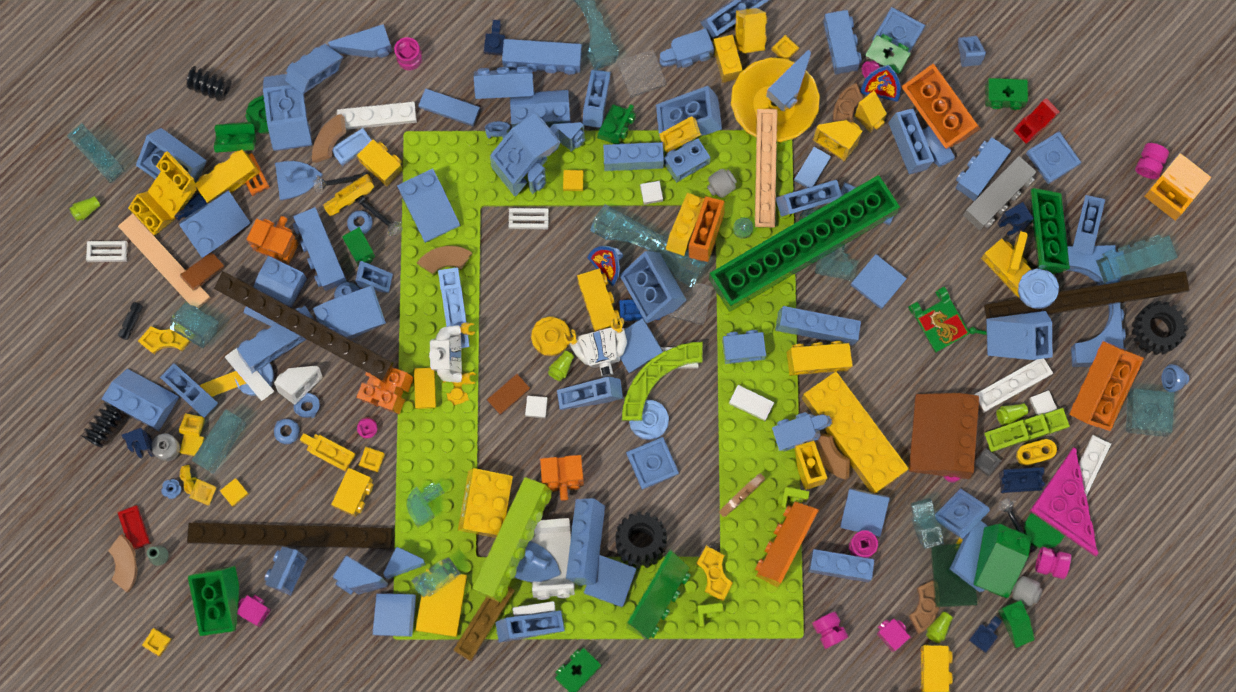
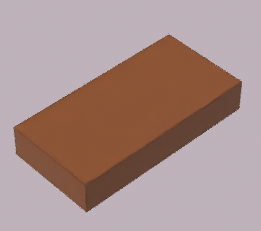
[180,252,224,291]
[487,374,530,415]

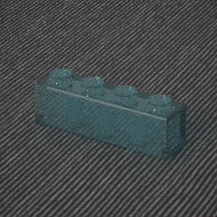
[1096,235,1178,283]

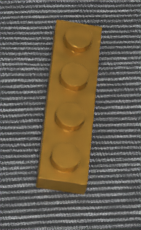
[453,586,515,661]

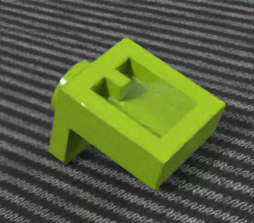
[777,487,809,510]
[694,603,723,628]

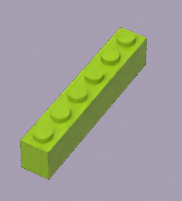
[472,477,552,603]

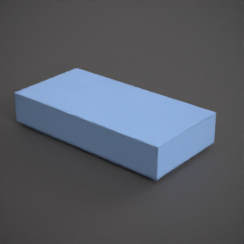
[332,128,371,166]
[794,147,831,188]

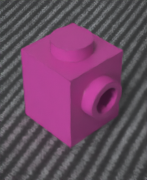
[237,595,271,627]
[876,619,910,652]

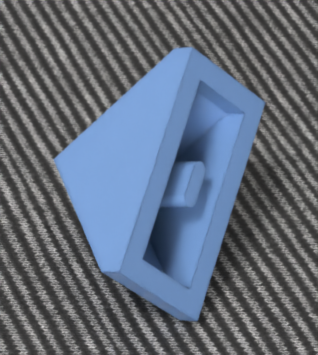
[958,36,985,67]
[355,261,393,293]
[384,547,426,579]

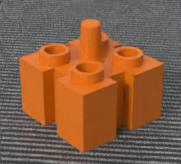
[246,216,299,265]
[356,367,414,415]
[540,455,584,501]

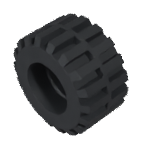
[1132,301,1188,355]
[616,512,667,568]

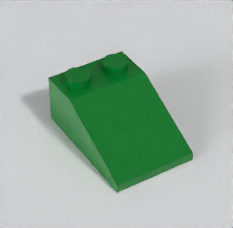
[974,524,1032,598]
[187,566,239,636]

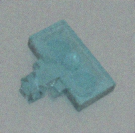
[815,245,858,281]

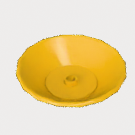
[731,58,820,142]

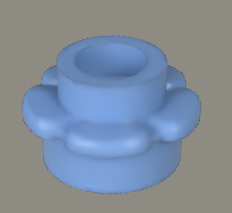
[161,479,181,499]

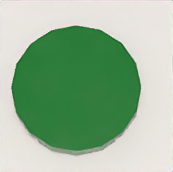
[246,96,269,134]
[1024,513,1065,549]

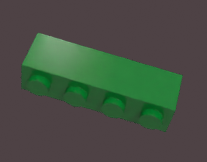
[1030,188,1070,275]

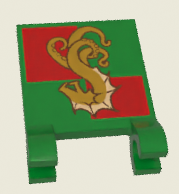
[908,286,970,353]

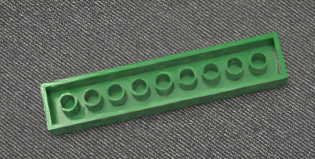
[709,175,900,312]

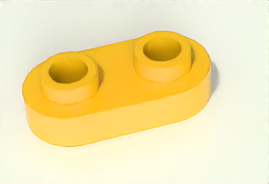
[1016,439,1057,466]

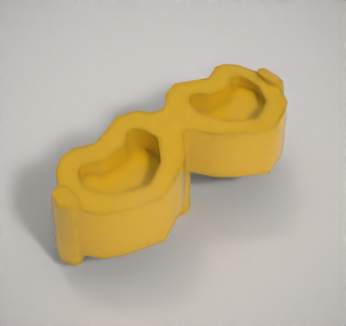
[179,465,197,494]

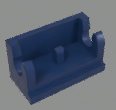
[997,202,1034,235]
[122,428,155,459]
[999,467,1045,493]

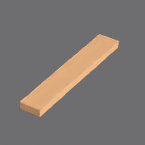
[755,109,777,228]
[118,213,210,311]

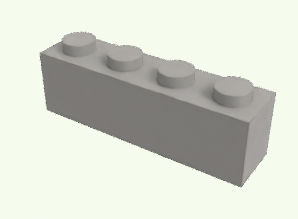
[963,156,1037,231]

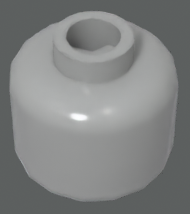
[707,169,737,198]
[151,433,180,461]
[1012,576,1043,606]

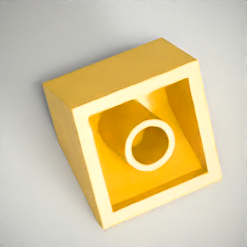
[813,120,862,162]

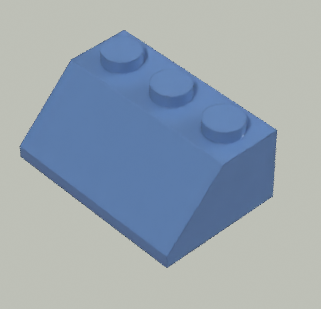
[510,90,570,128]
[136,128,207,182]
[620,251,686,323]
[102,369,179,432]
[333,556,388,595]

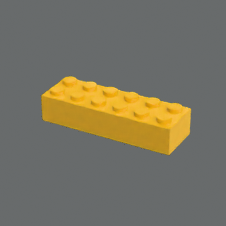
[802,371,909,493]

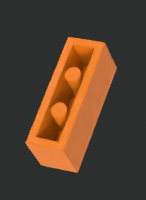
[689,196,725,262]

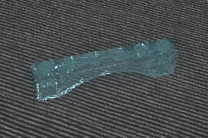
[574,0,619,70]
[590,204,707,288]

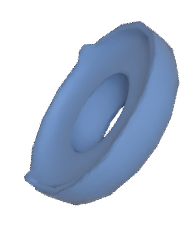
[485,121,510,139]
[347,210,372,234]
[294,393,320,418]
[274,419,300,444]

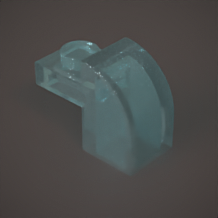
[407,483,444,527]
[911,498,944,549]
[411,557,461,597]

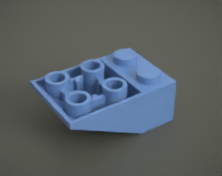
[986,311,1053,360]

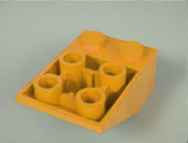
[1144,153,1211,221]

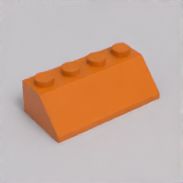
[901,63,981,149]
[1069,341,1144,431]
[755,502,818,588]

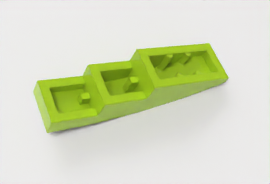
[984,408,1070,452]

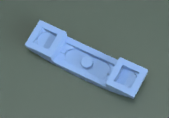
[438,268,469,348]

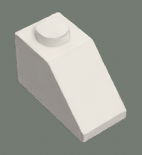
[274,366,323,405]

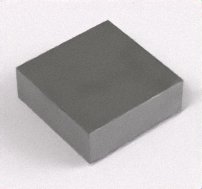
[974,448,1002,477]

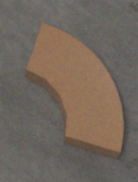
[833,83,864,123]
[312,114,346,163]
[417,246,472,275]
[814,433,850,480]
[719,473,765,517]
[108,534,138,592]
[908,579,941,634]

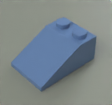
[656,86,722,137]
[397,169,460,243]
[178,190,250,257]
[243,256,307,327]
[313,286,386,339]
[264,547,308,596]

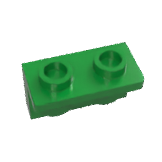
[598,104,636,144]
[214,122,256,153]

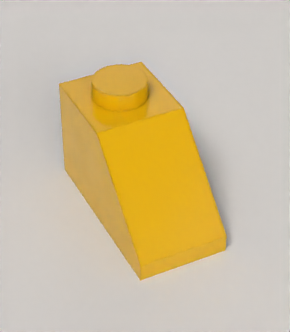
[855,91,887,132]
[794,441,827,490]

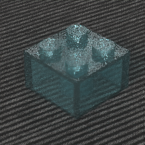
[1126,389,1174,437]

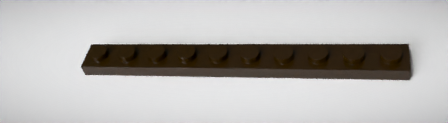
[214,271,394,381]
[984,271,1190,319]
[187,523,392,549]

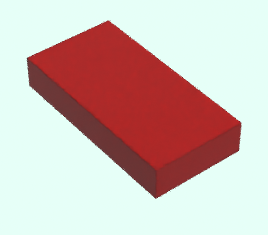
[117,505,151,550]

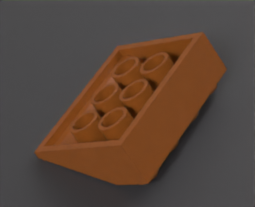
[909,393,979,479]

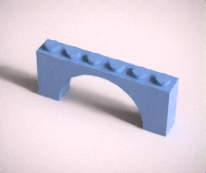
[1066,245,1127,367]

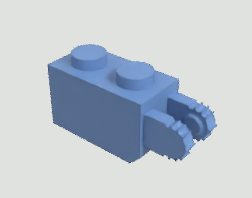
[659,28,714,68]
[772,412,832,452]

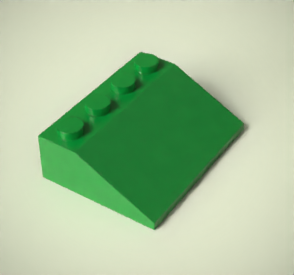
[627,550,691,641]

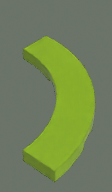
[622,342,703,421]

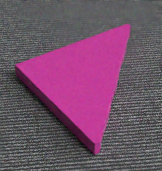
[1030,447,1098,557]

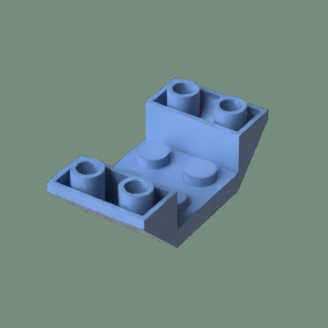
[263,74,312,151]
[490,113,560,196]
[528,122,585,194]

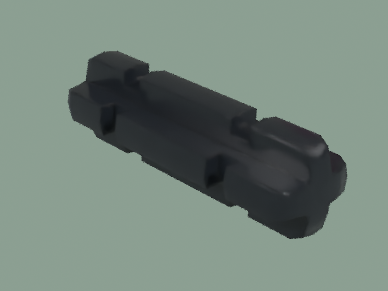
[118,302,143,340]

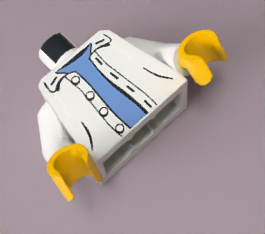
[564,318,627,377]
[429,322,476,385]

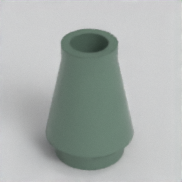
[147,546,169,566]

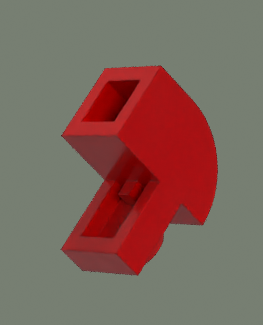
[1013,98,1060,144]

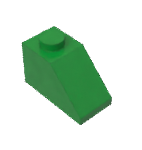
[342,227,375,267]
[998,600,1035,648]

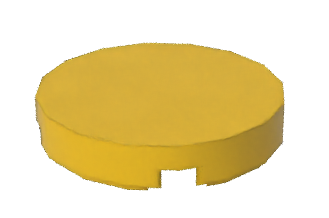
[531,317,571,357]

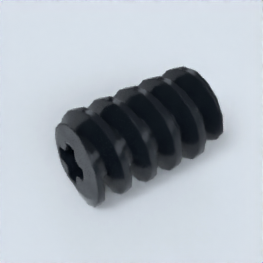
[187,66,232,101]
[81,402,123,448]

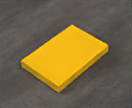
[416,569,467,637]

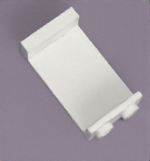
[531,518,575,600]

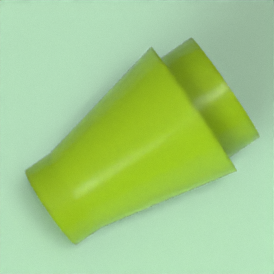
[69,196,100,222]
[548,351,574,381]
[996,403,1028,425]
[926,612,953,644]

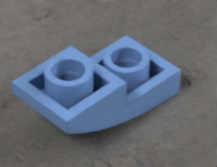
[922,126,955,167]

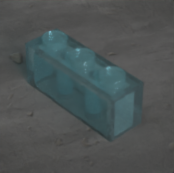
[67,123,125,184]
[192,409,246,474]

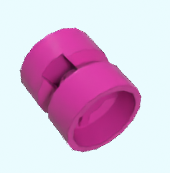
[394,37,422,71]
[1135,143,1169,179]
[848,531,878,558]
[1035,546,1071,580]
[812,611,849,649]

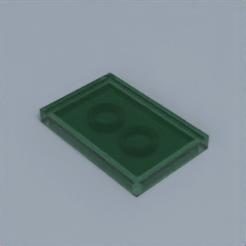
[930,544,977,608]

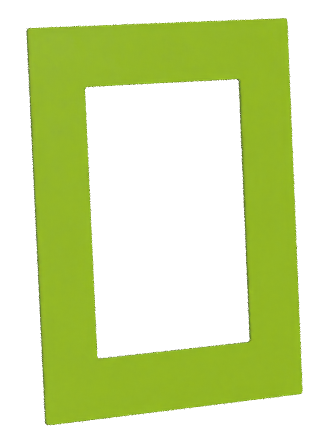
[393,130,804,640]

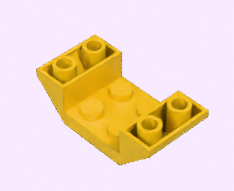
[128,151,197,235]

